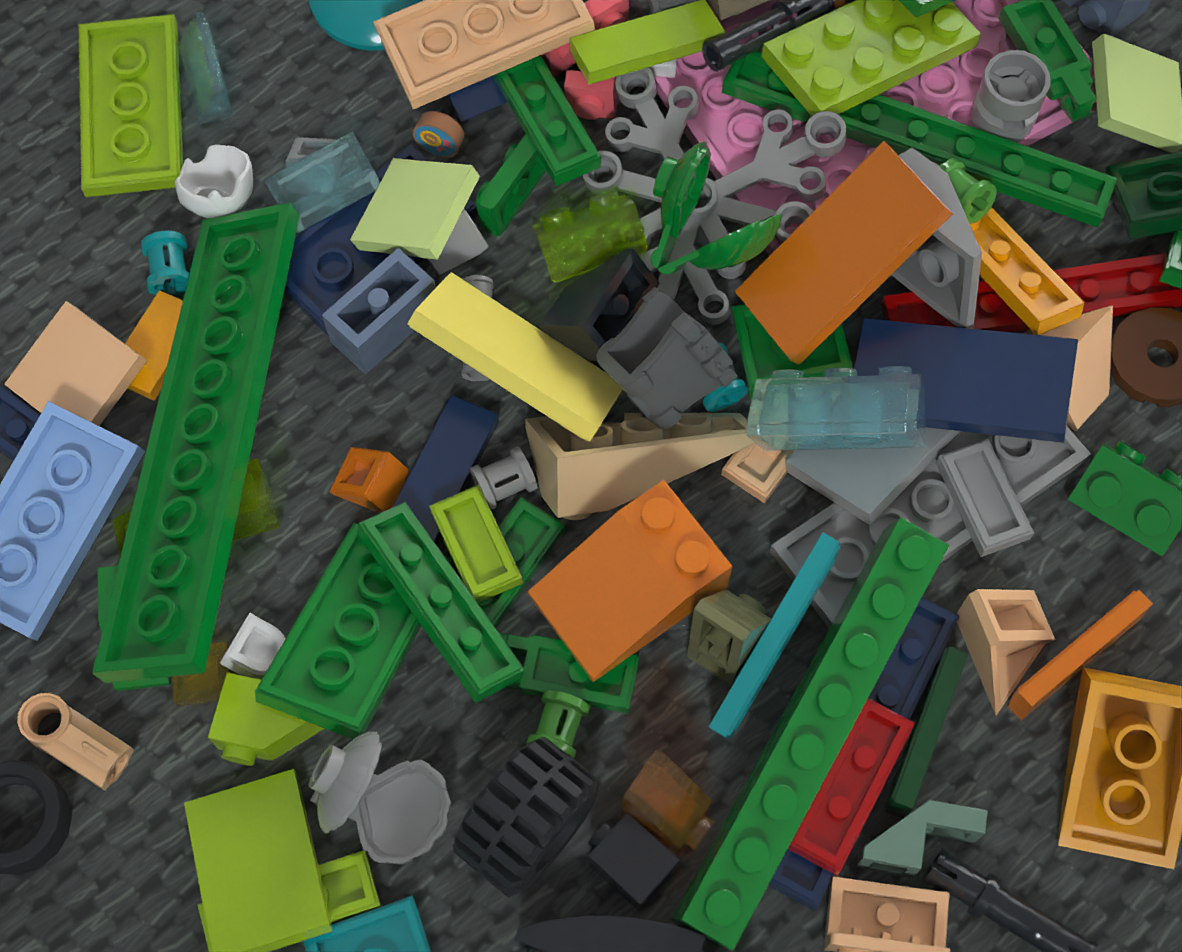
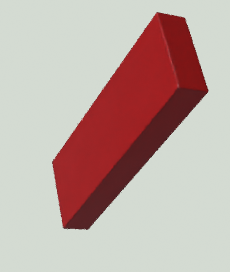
[788,698,915,876]

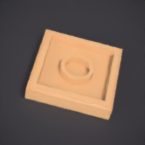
[4,301,147,426]

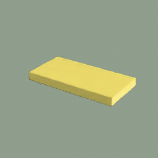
[407,272,622,442]

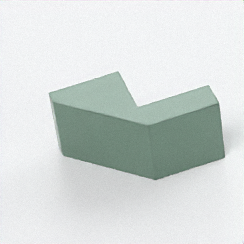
[856,800,988,878]

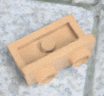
[824,877,950,952]

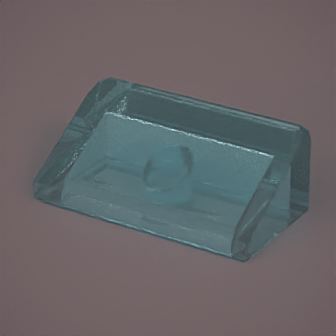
[179,12,233,124]
[265,131,381,233]

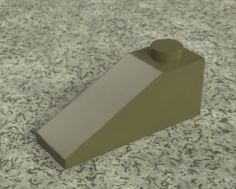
[687,590,771,687]

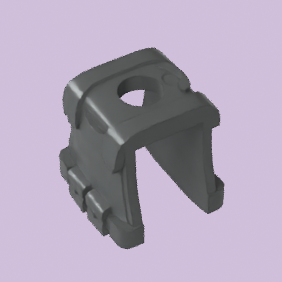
[596,286,738,429]

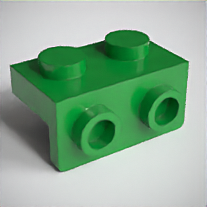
[1067,440,1182,557]

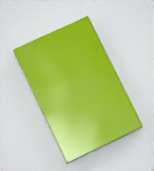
[184,769,333,952]

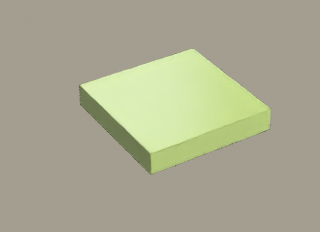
[1092,34,1182,153]
[350,158,480,260]

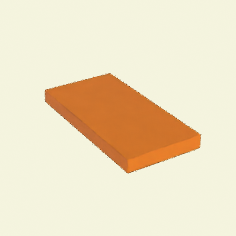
[735,141,953,365]

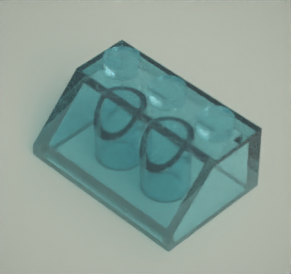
[747,366,926,451]

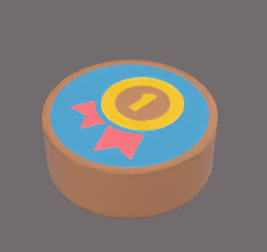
[413,111,465,158]

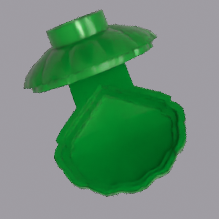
[651,142,782,275]

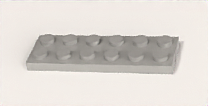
[770,427,1091,628]

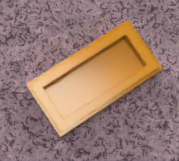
[125,290,183,401]

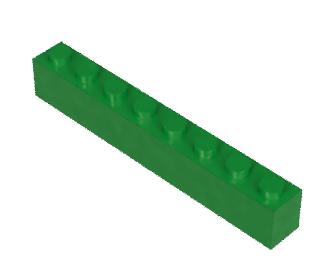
[672,517,949,950]

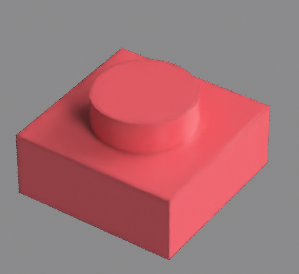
[564,70,618,120]

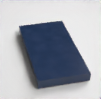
[284,144,478,335]
[846,318,1078,443]

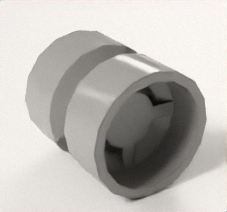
[971,50,1050,142]

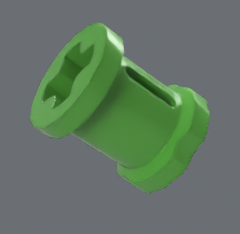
[939,158,997,224]
[526,690,591,759]

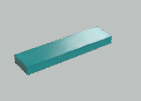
[709,532,841,740]

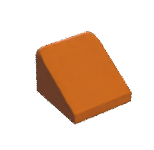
[329,447,409,513]

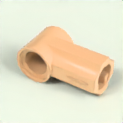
[17,693,134,791]

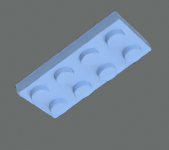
[0,401,145,641]

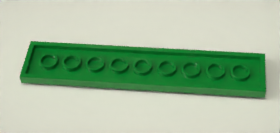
[92,202,300,683]

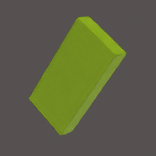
[429,485,523,603]

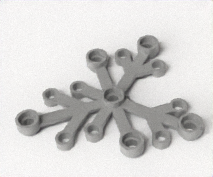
[583,68,846,325]

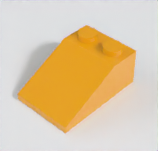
[1057,667,1182,869]

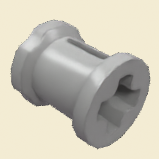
[469,446,538,510]

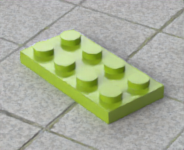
[761,0,981,116]

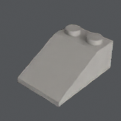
[892,148,982,329]

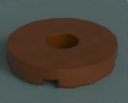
[1110,307,1182,407]

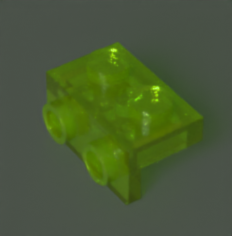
[532,191,648,282]

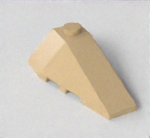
[526,413,760,520]

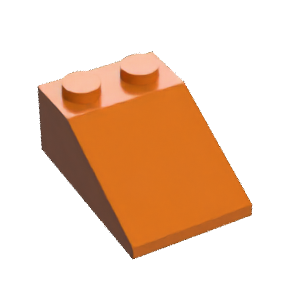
[528,480,732,682]

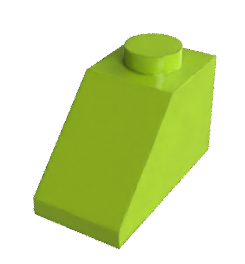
[208,673,324,766]

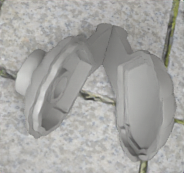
[309,731,451,864]

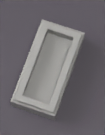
[936,438,1034,557]

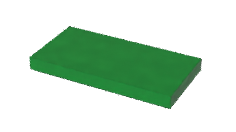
[255,523,452,740]

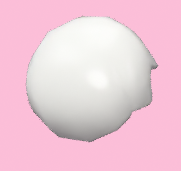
[175,145,253,218]

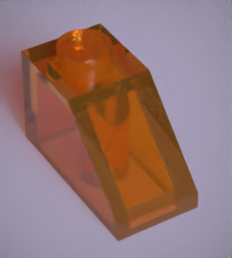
[622,749,714,857]

